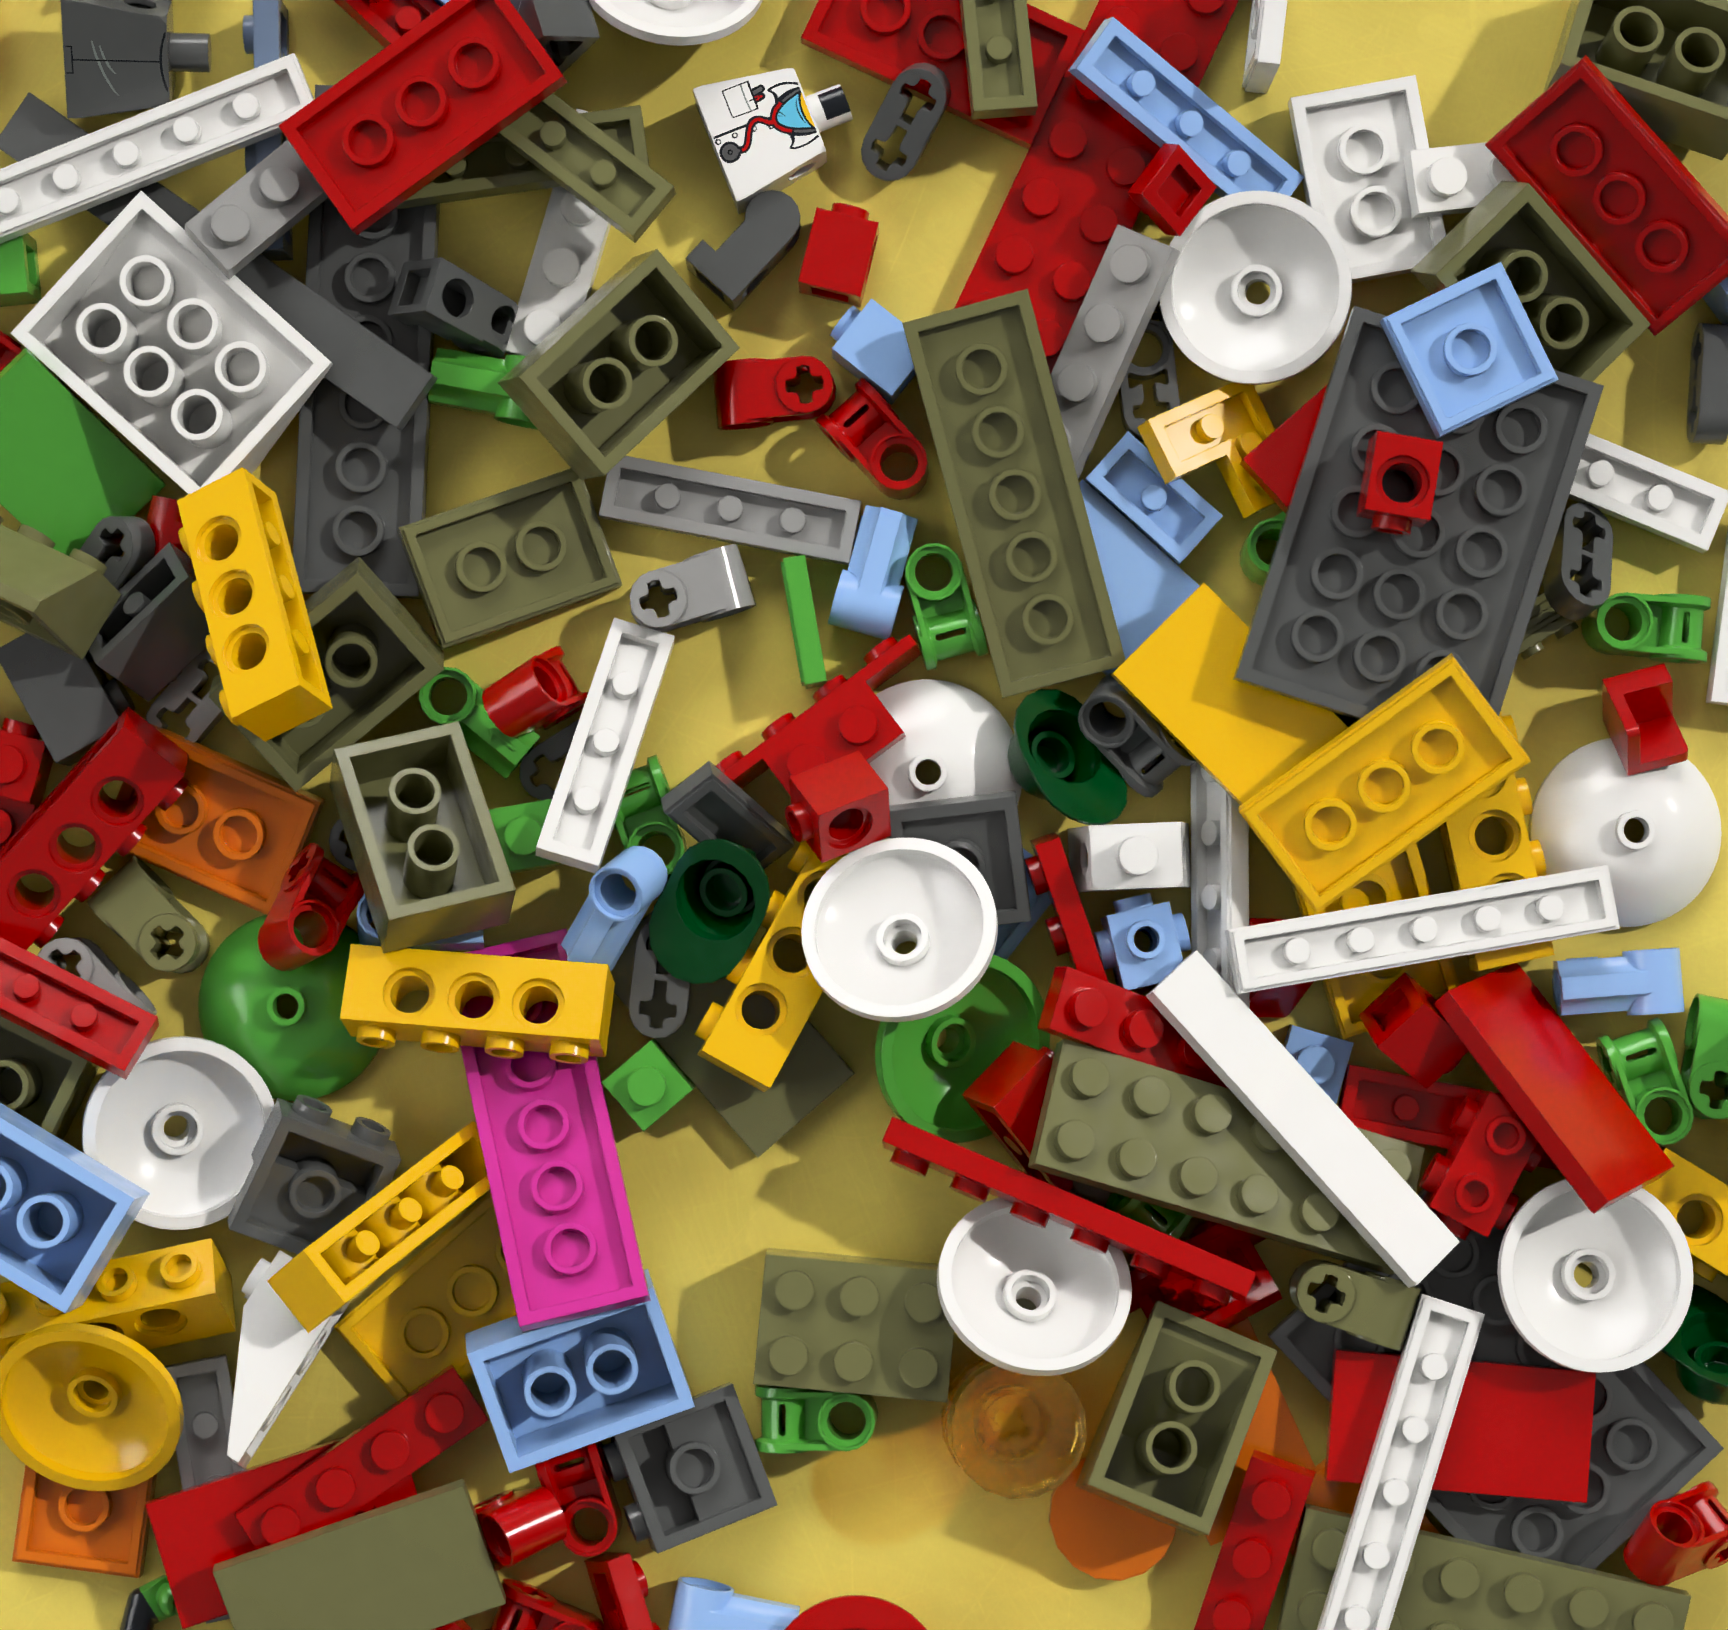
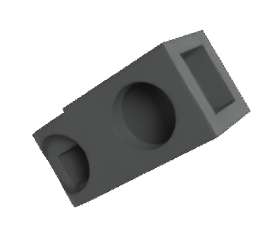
[685,190,801,311]
[388,257,519,358]

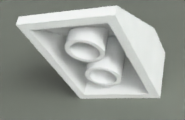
[227,1250,350,1469]

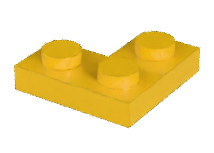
[1137,382,1276,519]

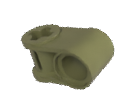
[87,856,210,974]
[1289,1259,1421,1351]

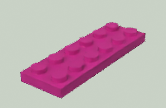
[460,928,651,1332]

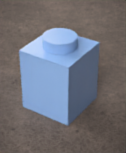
[830,298,916,405]

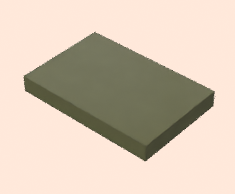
[397,468,622,651]

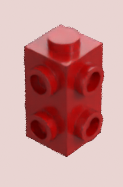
[1419,1090,1545,1241]

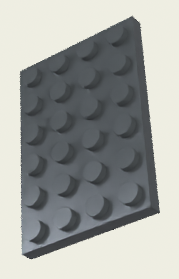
[1233,306,1604,720]
[1267,1189,1724,1570]

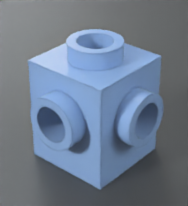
[1094,893,1191,990]

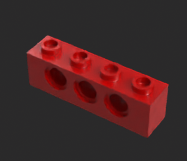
[0,707,189,950]

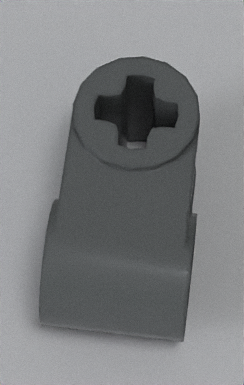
[1078,672,1196,798]

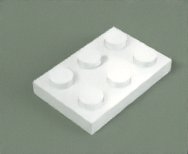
[1288,75,1446,283]

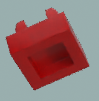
[1127,143,1217,236]

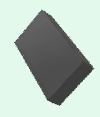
[661,761,795,870]

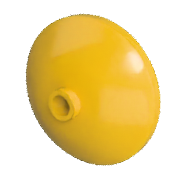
[0,1323,184,1491]

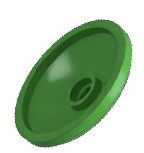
[198,915,380,1101]
[875,955,1050,1143]

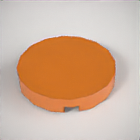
[1049,1457,1176,1581]

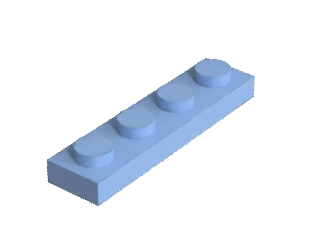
[1068,17,1304,198]

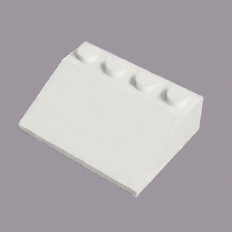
[11,191,333,494]

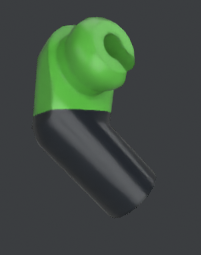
[120,1575,179,1630]

